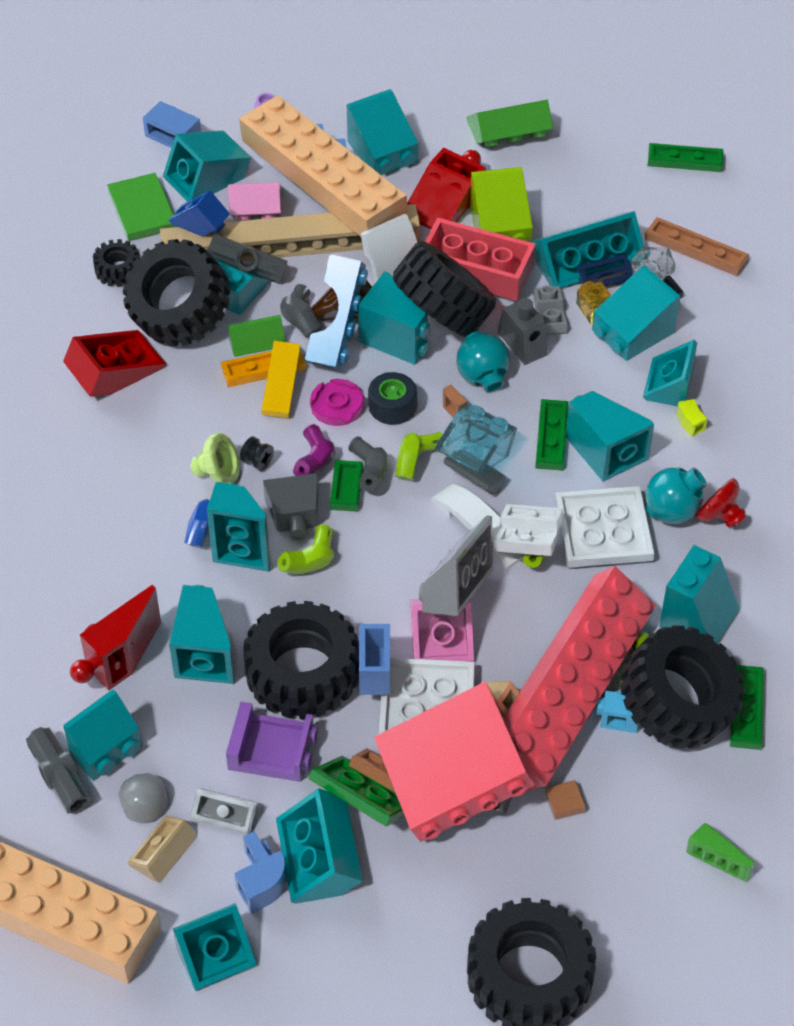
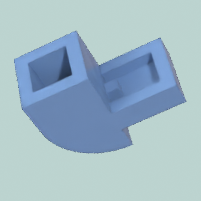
[235,831,286,914]

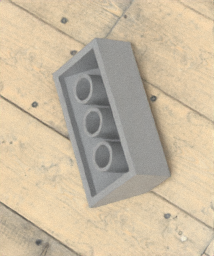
[419,515,493,616]

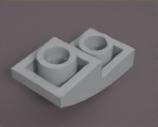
[533,286,567,334]

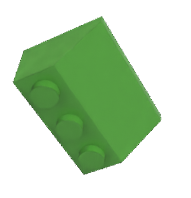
[466,99,553,147]

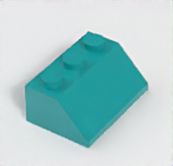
[207,482,270,572]
[276,788,363,904]

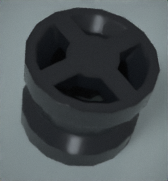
[239,436,274,471]

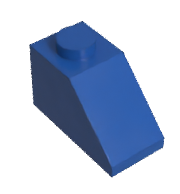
[168,190,230,237]

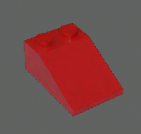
[63,330,166,397]

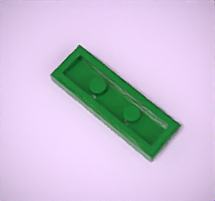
[647,143,723,172]
[535,399,568,471]
[730,665,764,750]

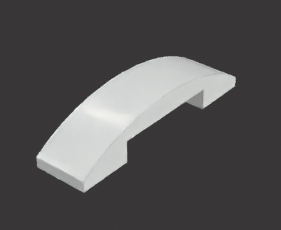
[431,484,524,571]

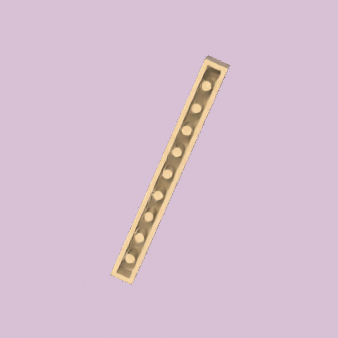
[160,204,420,261]

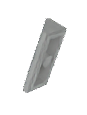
[189,788,261,834]

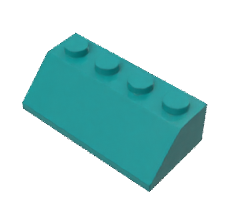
[531,211,648,288]

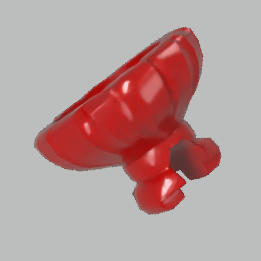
[695,478,746,528]

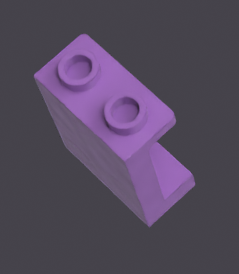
[226,702,318,782]

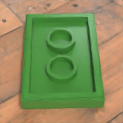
[107,173,177,241]

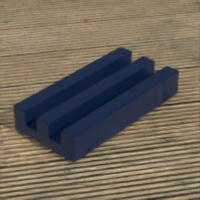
[576,254,633,293]

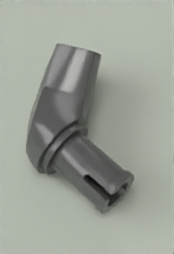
[280,284,321,337]
[348,436,388,492]

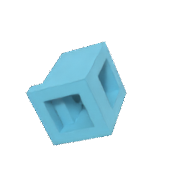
[596,691,638,733]

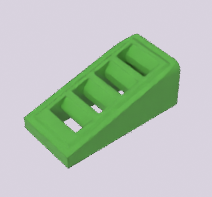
[686,823,755,883]

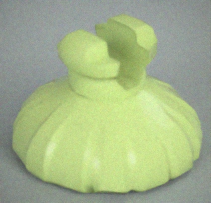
[190,433,240,483]

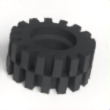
[93,239,140,287]

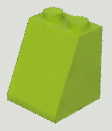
[470,167,533,242]

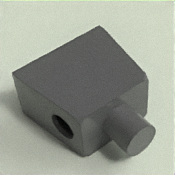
[498,298,547,365]
[263,473,318,540]

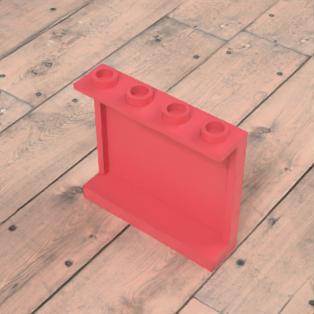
[374,681,535,842]

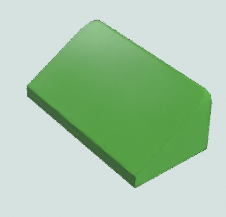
[228,315,285,357]

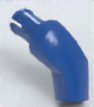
[184,499,210,548]

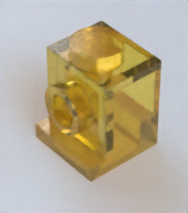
[576,281,611,325]

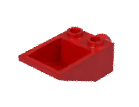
[407,147,486,229]
[70,585,161,691]

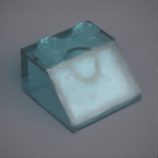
[435,404,517,474]

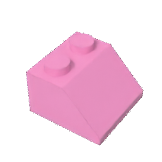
[228,182,281,221]
[409,599,474,661]

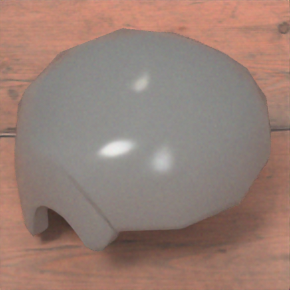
[119,773,169,823]

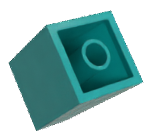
[346,89,419,175]
[163,130,251,202]
[592,265,680,361]
[358,271,430,365]
[566,391,654,482]
[659,545,739,644]
[169,585,235,684]

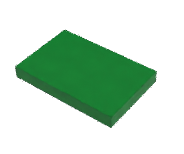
[308,756,405,826]

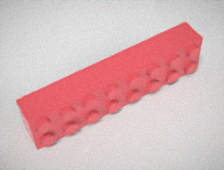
[503,566,656,792]

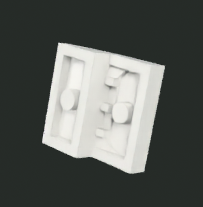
[360,214,418,283]
[494,504,563,556]

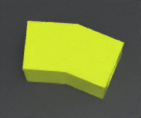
[677,399,708,437]

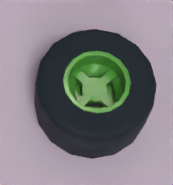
[368,372,417,425]

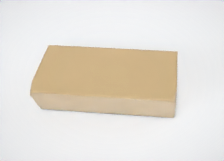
[128,816,196,882]

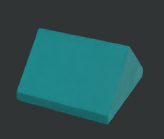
[643,340,697,406]
[173,903,257,991]

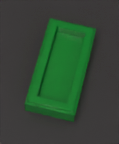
[330,460,363,512]

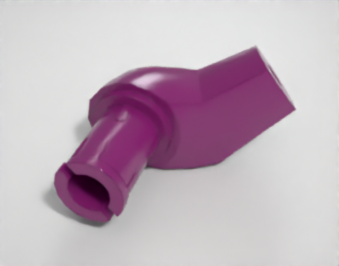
[293,424,336,476]

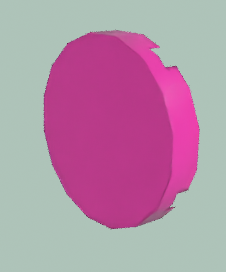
[310,379,365,426]

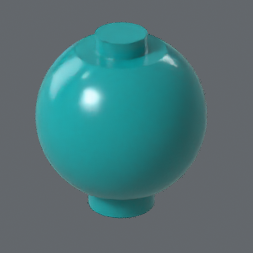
[456,332,510,392]
[645,467,707,524]

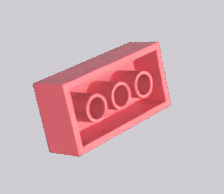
[425,218,536,301]

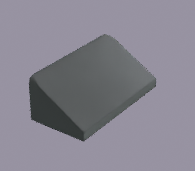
[443,450,506,494]

